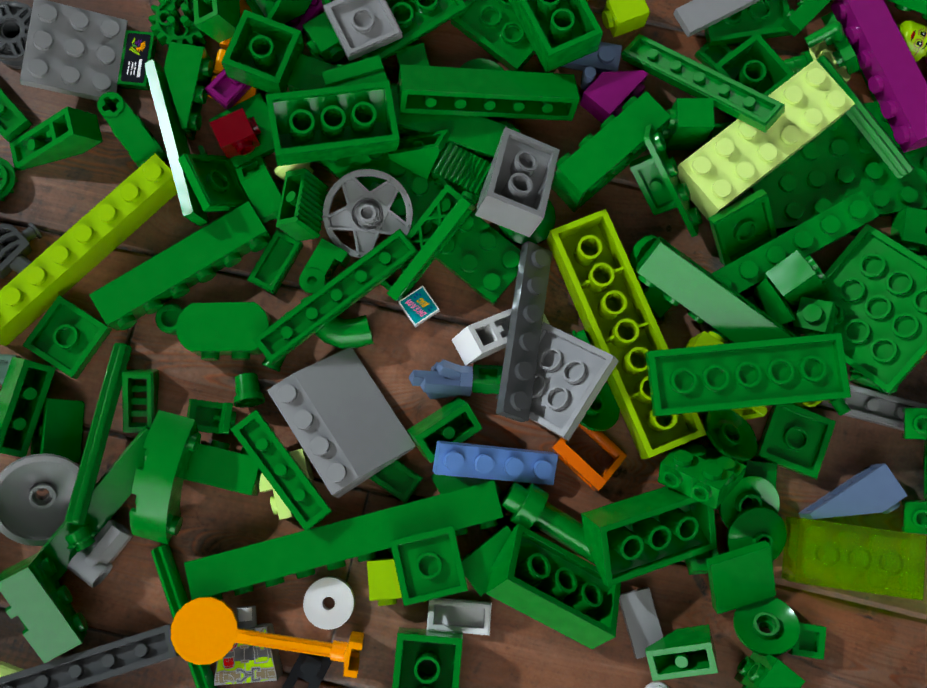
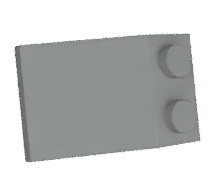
[475,127,560,237]

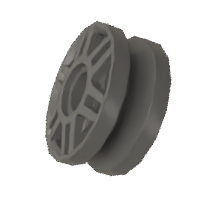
[0,1,32,70]

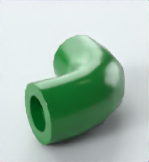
[301,296,374,349]

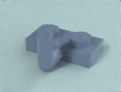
[561,42,622,91]

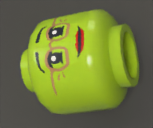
[897,20,927,62]

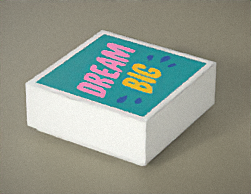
[398,285,440,328]

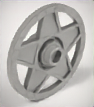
[323,169,413,258]

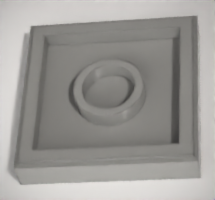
[323,0,403,61]

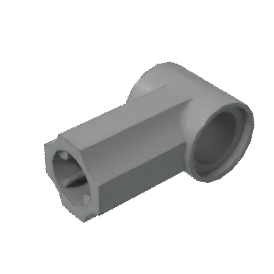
[67,520,133,588]

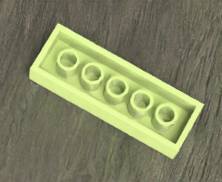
[677,59,855,221]

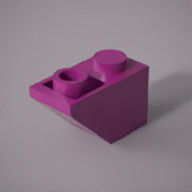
[580,70,648,123]

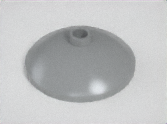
[0,453,79,546]

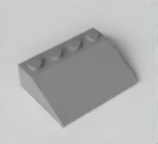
[267,348,416,498]

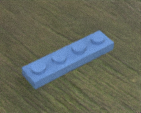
[432,440,558,485]

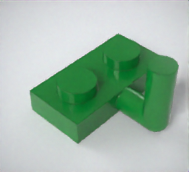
[804,12,860,75]

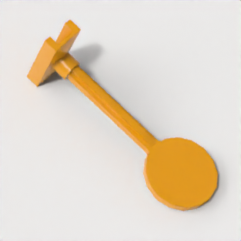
[171,597,364,678]

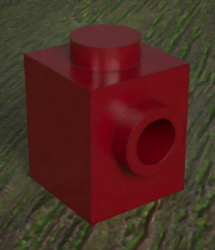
[209,108,261,159]

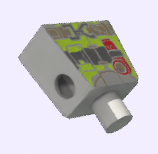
[214,605,283,686]

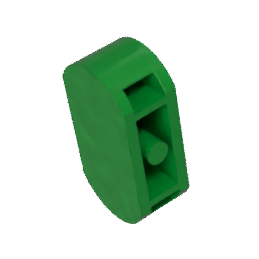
[176,302,273,361]

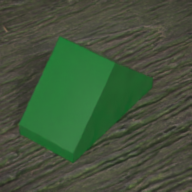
[388,129,451,180]

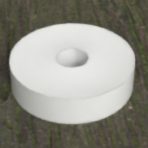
[303,576,355,630]

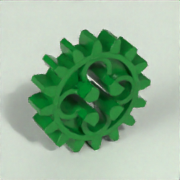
[149,0,207,47]

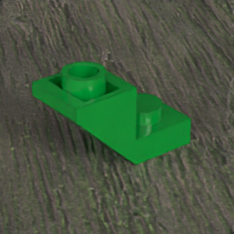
[235,156,282,224]

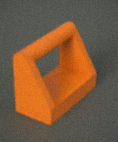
[549,424,627,491]

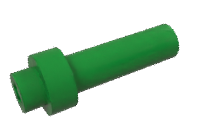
[500,482,595,565]

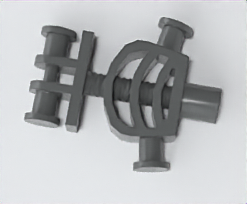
[0,222,43,279]

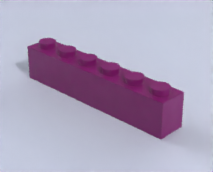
[830,0,927,153]

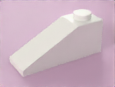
[452,308,550,366]

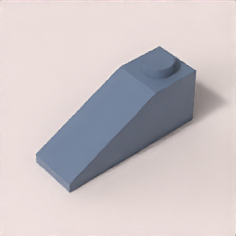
[798,463,908,519]

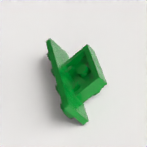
[629,124,702,237]

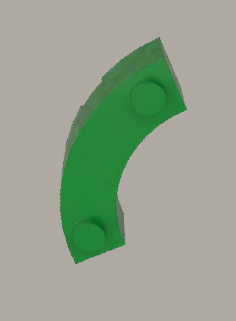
[129,410,201,545]

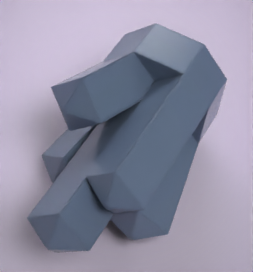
[409,359,473,400]

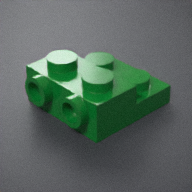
[658,441,747,509]

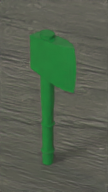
[752,278,851,416]

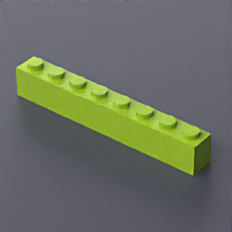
[0,153,177,346]

